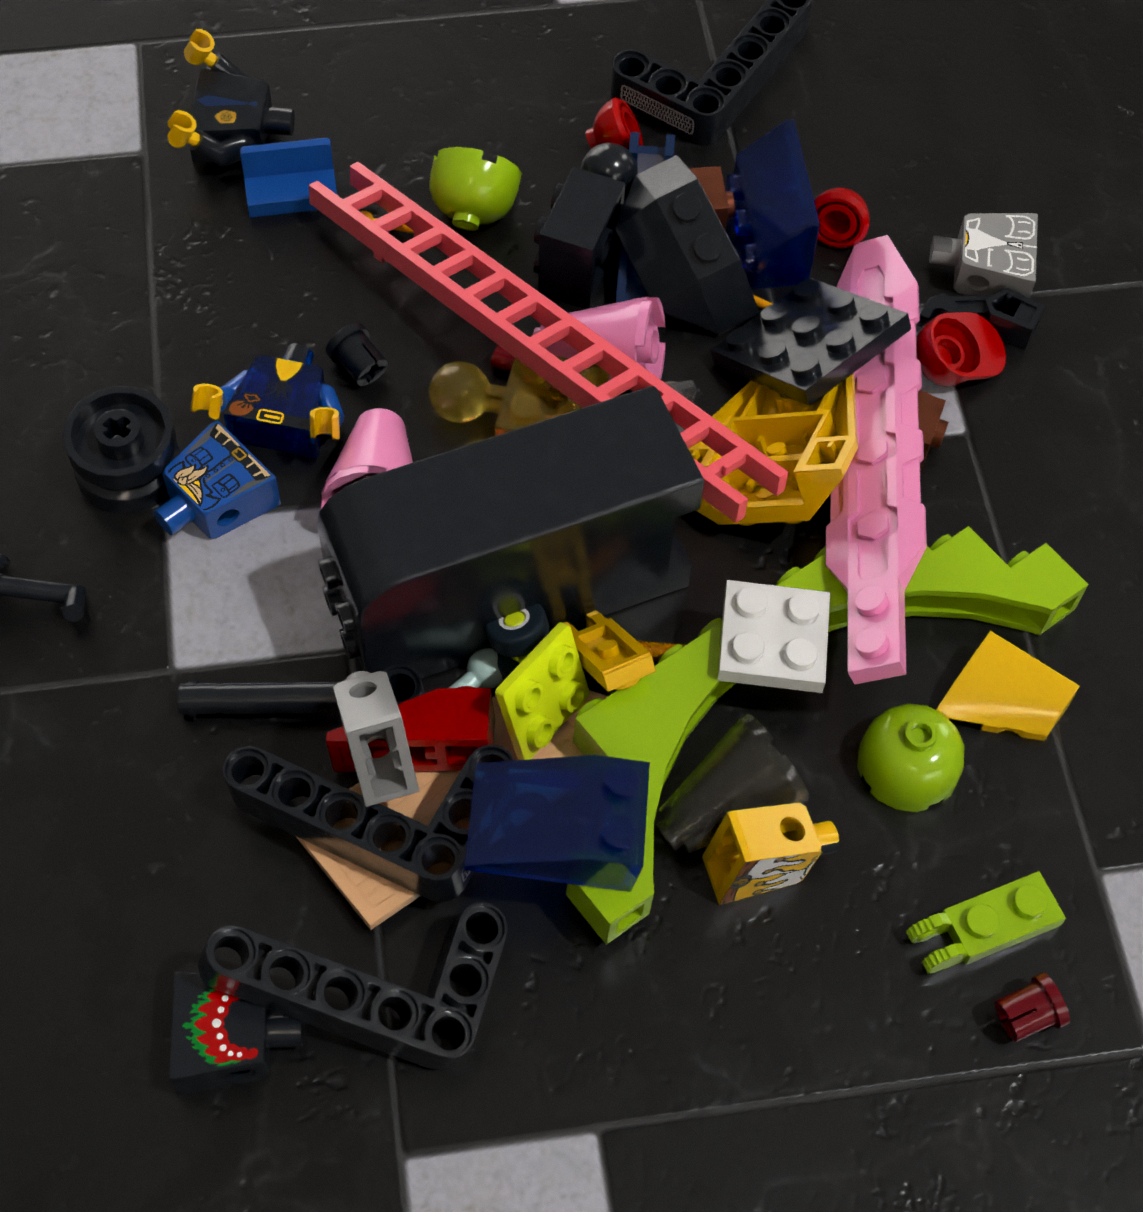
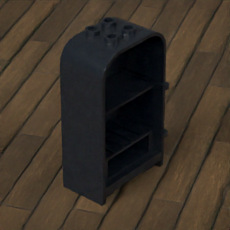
[317,386,704,679]

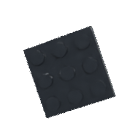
[710,278,911,406]

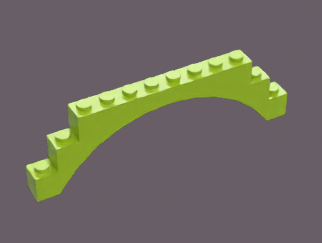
[566,526,1089,945]

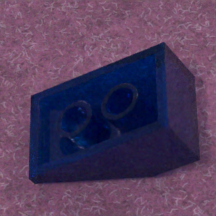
[464,755,650,892]

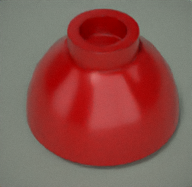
[586,97,643,150]
[807,187,870,249]

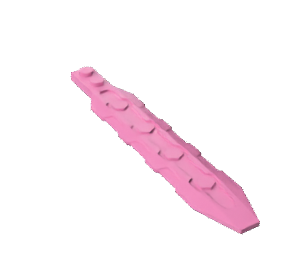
[826,235,927,684]

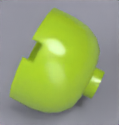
[429,147,522,231]
[857,704,964,812]

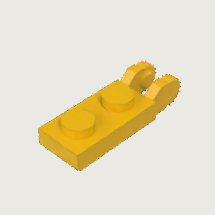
[565,610,656,692]

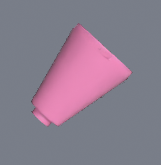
[533,296,666,382]
[321,408,413,509]

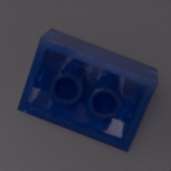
[726,119,820,289]

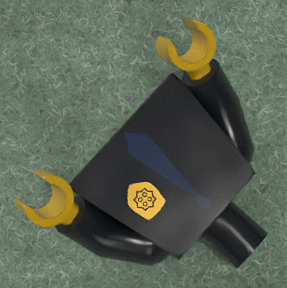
[167,29,295,167]

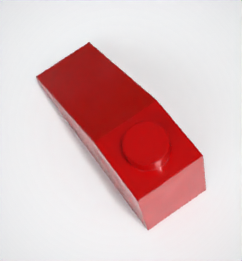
[326,686,495,772]

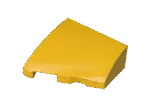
[936,631,1080,741]

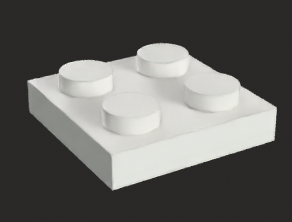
[717,580,830,693]

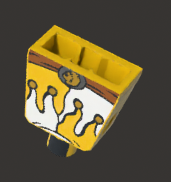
[702,802,839,905]

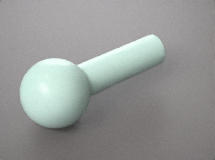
[449,648,503,689]

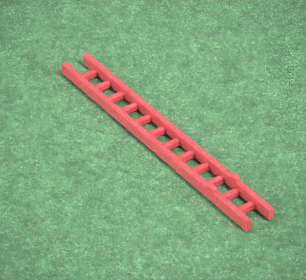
[309,162,788,523]

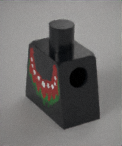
[169,972,304,1095]

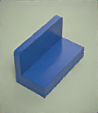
[240,138,337,218]

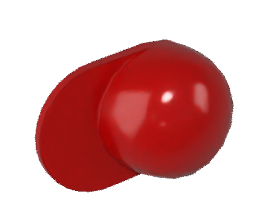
[916,312,1006,387]

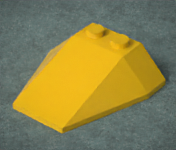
[689,373,858,526]

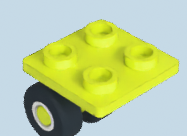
[485,604,589,763]

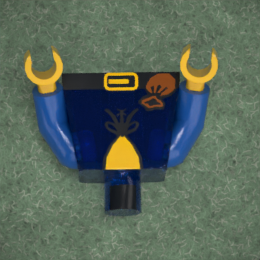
[190,343,344,458]

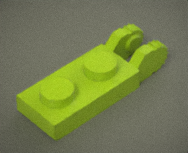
[906,871,1066,974]

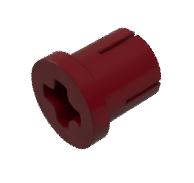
[994,972,1070,1042]

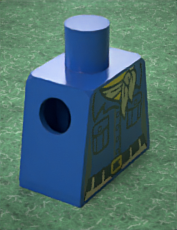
[154,419,281,539]

